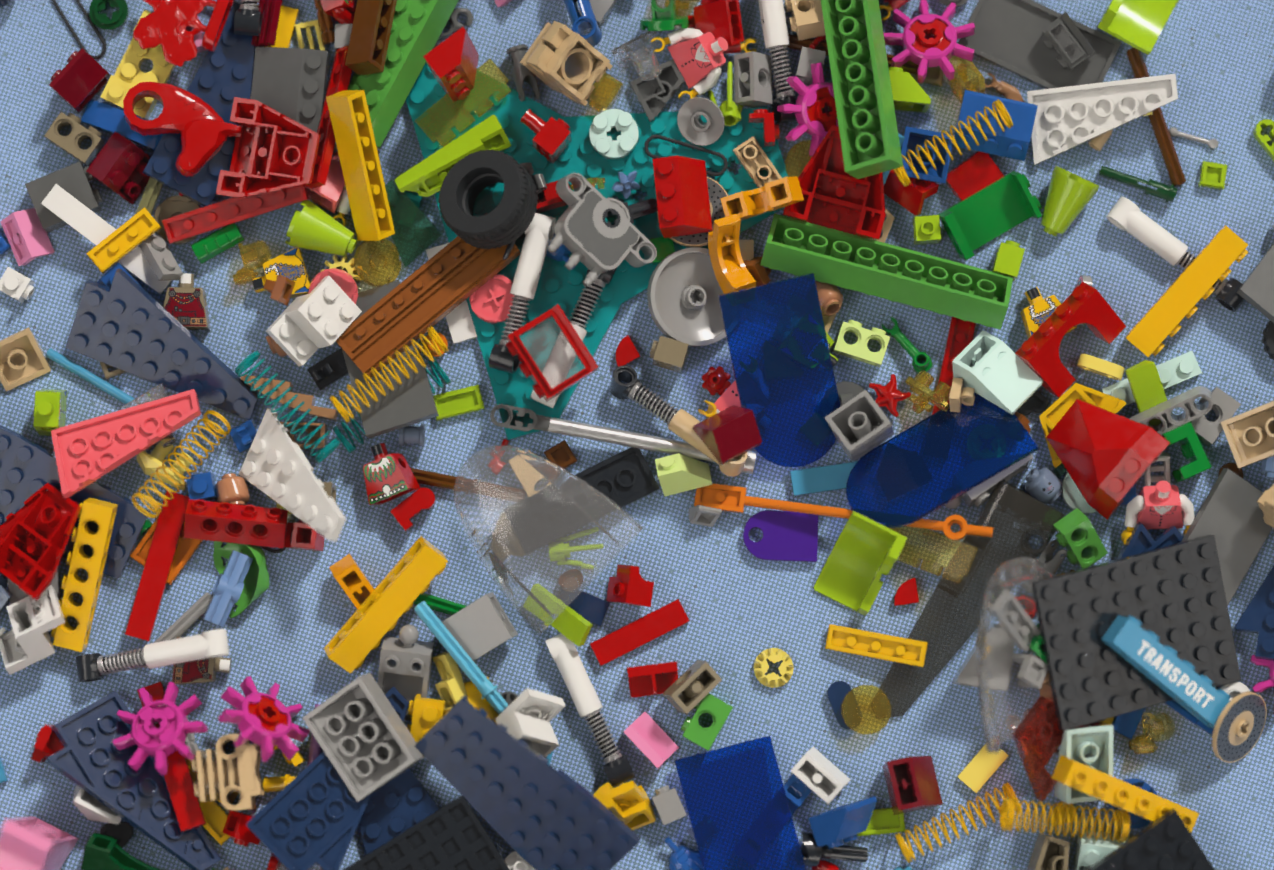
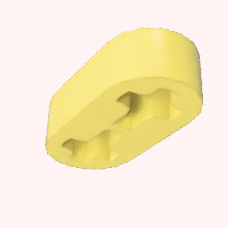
[1077,354,1125,381]

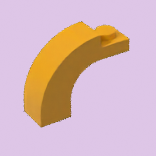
[708,214,756,306]

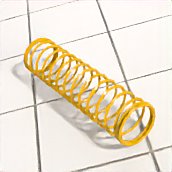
[894,99,1013,187]
[329,326,449,423]
[132,410,231,518]
[895,782,1019,863]

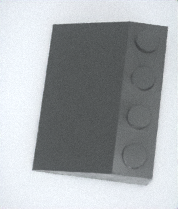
[251,47,330,133]

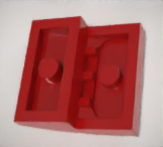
[946,151,1004,201]

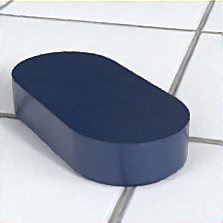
[827,681,862,729]

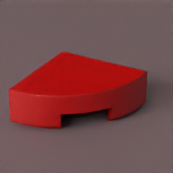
[616,335,640,367]
[894,578,919,606]

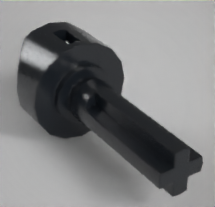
[795,832,868,867]

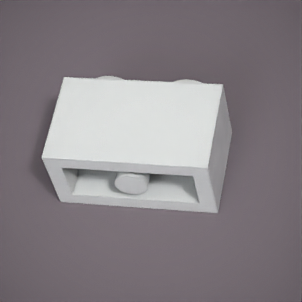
[791,747,850,804]

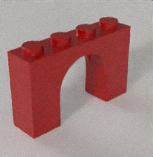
[1015,282,1126,398]

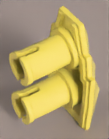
[136,439,194,491]

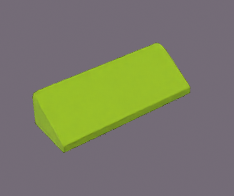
[1125,360,1167,426]

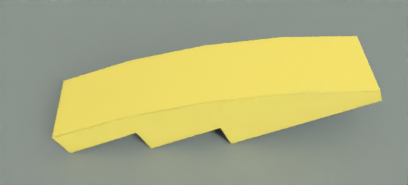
[433,652,469,714]

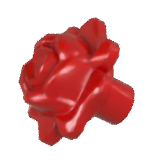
[702,366,731,396]

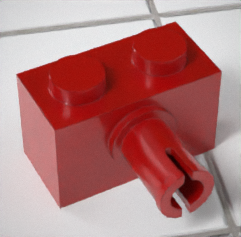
[520,109,572,163]

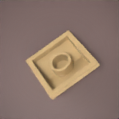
[0,327,51,392]

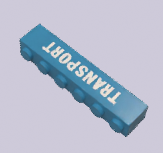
[1101,615,1231,729]

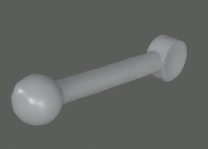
[1169,127,1218,149]

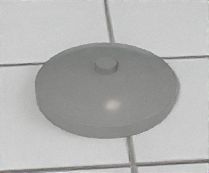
[647,247,743,347]

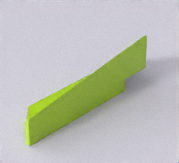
[395,115,512,197]

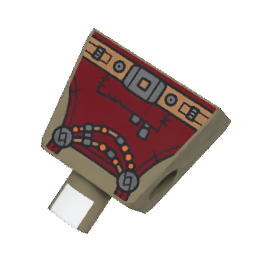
[163,273,210,330]
[172,637,232,685]

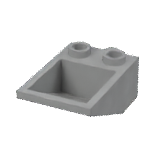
[942,454,1033,509]
[378,625,434,721]

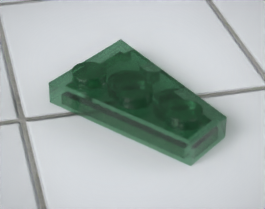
[385,179,442,268]

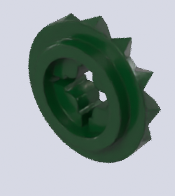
[89,0,129,30]

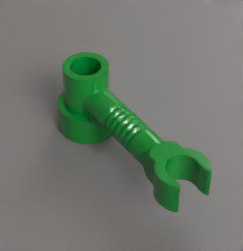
[882,317,933,375]

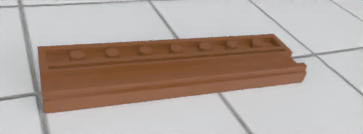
[336,213,521,379]

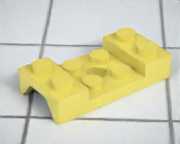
[100,9,188,120]

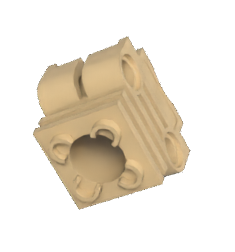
[520,21,613,106]
[192,733,265,811]

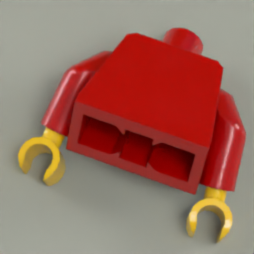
[688,0,757,54]

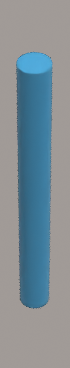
[45,348,135,407]

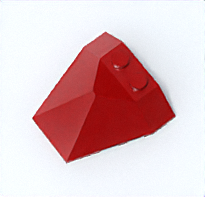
[216,97,321,198]
[783,125,886,240]
[1046,399,1170,520]
[0,483,81,600]

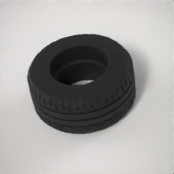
[439,150,538,249]

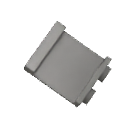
[442,592,518,661]

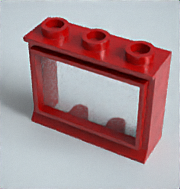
[505,304,598,402]

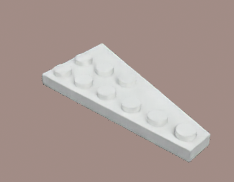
[1027,74,1178,165]
[239,408,346,542]

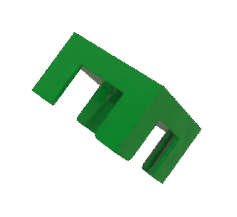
[1162,422,1212,483]

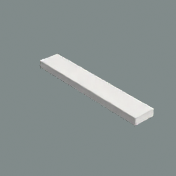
[41,184,171,294]

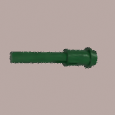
[1099,165,1178,203]

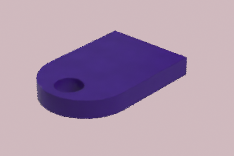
[743,510,818,562]

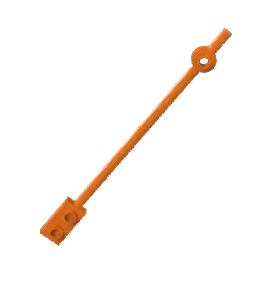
[694,483,994,541]

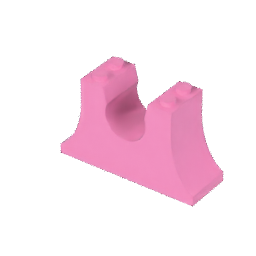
[0,816,79,870]

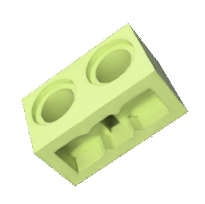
[833,320,890,368]

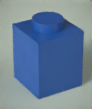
[186,472,217,501]

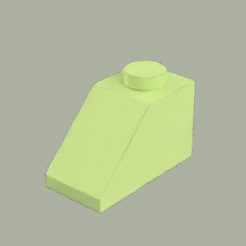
[655,453,713,496]

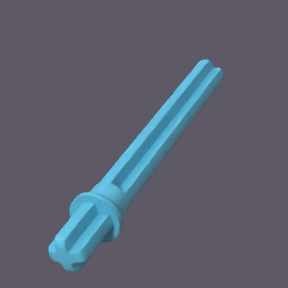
[414,601,508,714]

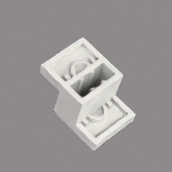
[266,276,362,367]
[0,585,65,675]
[495,688,565,758]

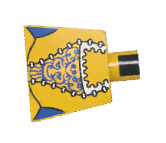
[252,247,310,298]
[1021,287,1077,339]

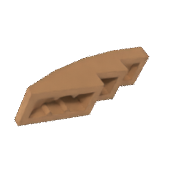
[241,375,338,421]

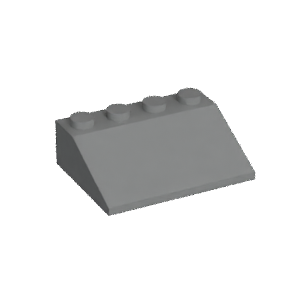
[302,673,424,802]

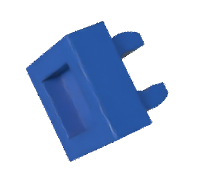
[230,420,257,453]

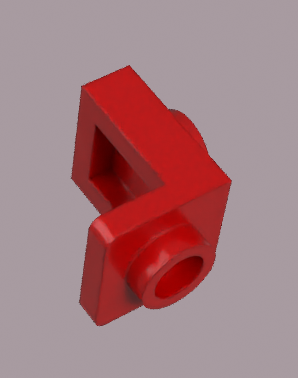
[748,109,779,147]

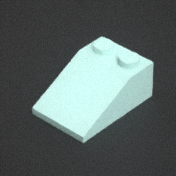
[1054,725,1114,804]

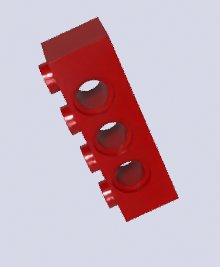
[184,499,288,549]

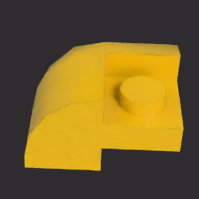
[593,780,656,831]

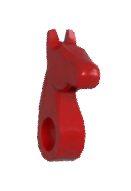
[123,82,242,177]

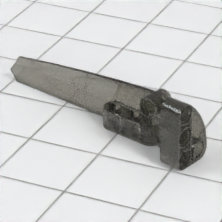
[870,480,1065,719]

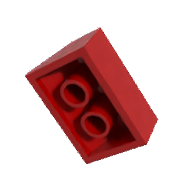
[423,27,479,103]
[652,155,713,238]

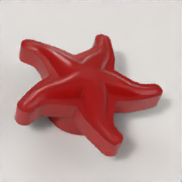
[869,374,911,417]

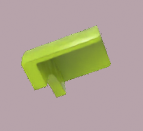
[1097,0,1178,55]
[813,511,907,616]

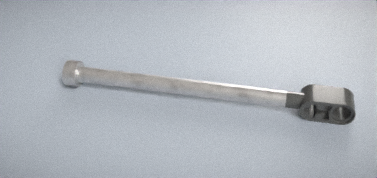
[490,404,757,474]

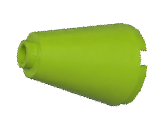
[1041,166,1099,237]
[285,200,357,256]

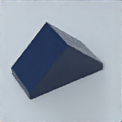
[559,589,610,626]

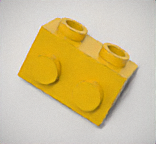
[407,694,445,742]

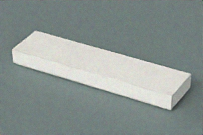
[426,243,477,344]

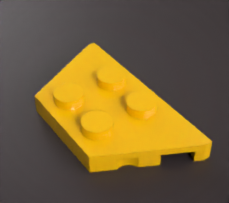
[1039,383,1127,468]

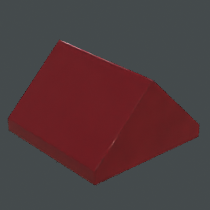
[693,405,762,465]

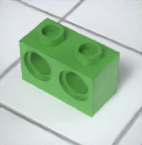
[1053,508,1108,569]

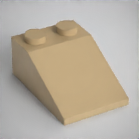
[1221,401,1274,469]

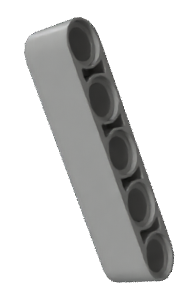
[1129,386,1213,435]

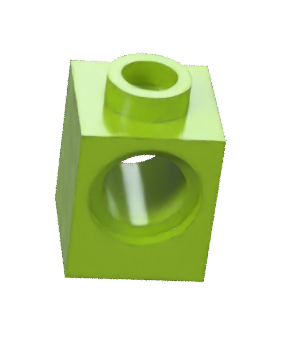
[912,215,941,245]
[992,240,1025,281]

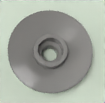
[677,97,725,146]

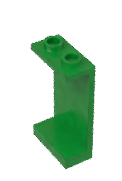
[938,171,1042,260]

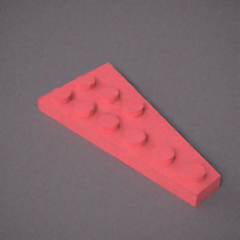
[51,389,201,499]

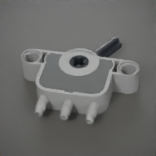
[547,173,658,287]

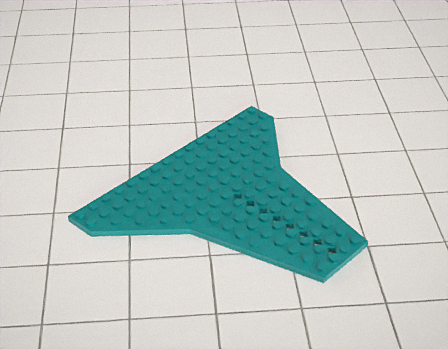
[406,63,788,441]

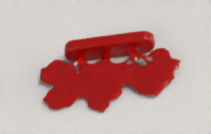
[133,0,234,67]

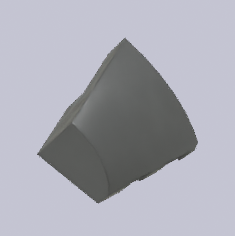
[630,59,684,122]

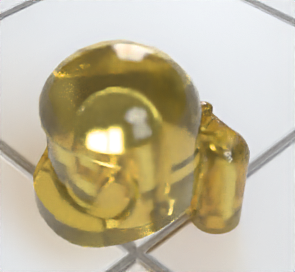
[233,240,271,285]
[1128,712,1175,755]

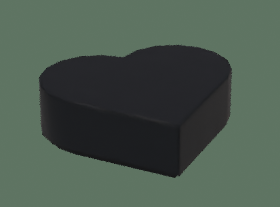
[1017,391,1048,416]
[100,822,134,849]

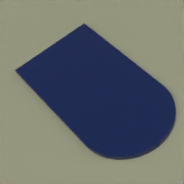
[718,273,841,467]
[846,392,1039,528]
[674,736,806,870]

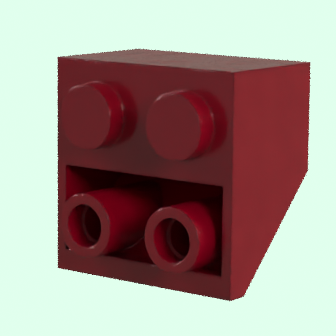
[49,48,111,113]
[86,132,151,205]
[882,756,943,815]

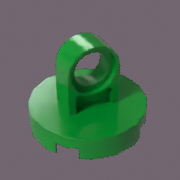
[640,0,689,31]

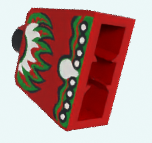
[363,443,420,505]

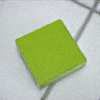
[1198,161,1227,190]

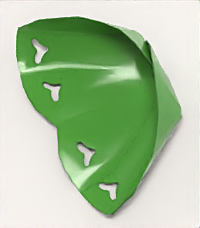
[213,541,270,618]

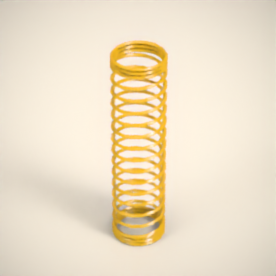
[1000,798,1130,842]

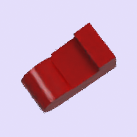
[390,487,436,532]

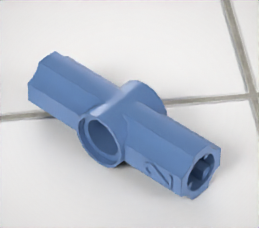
[203,550,253,628]

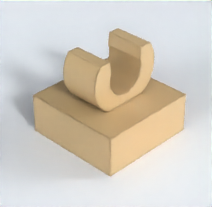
[949,377,975,413]

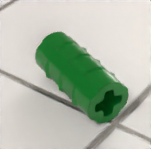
[191,223,245,264]

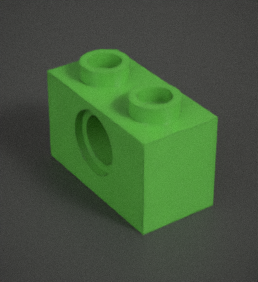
[681,693,733,751]

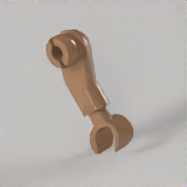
[980,73,1025,102]

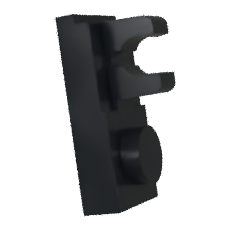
[307,348,349,391]

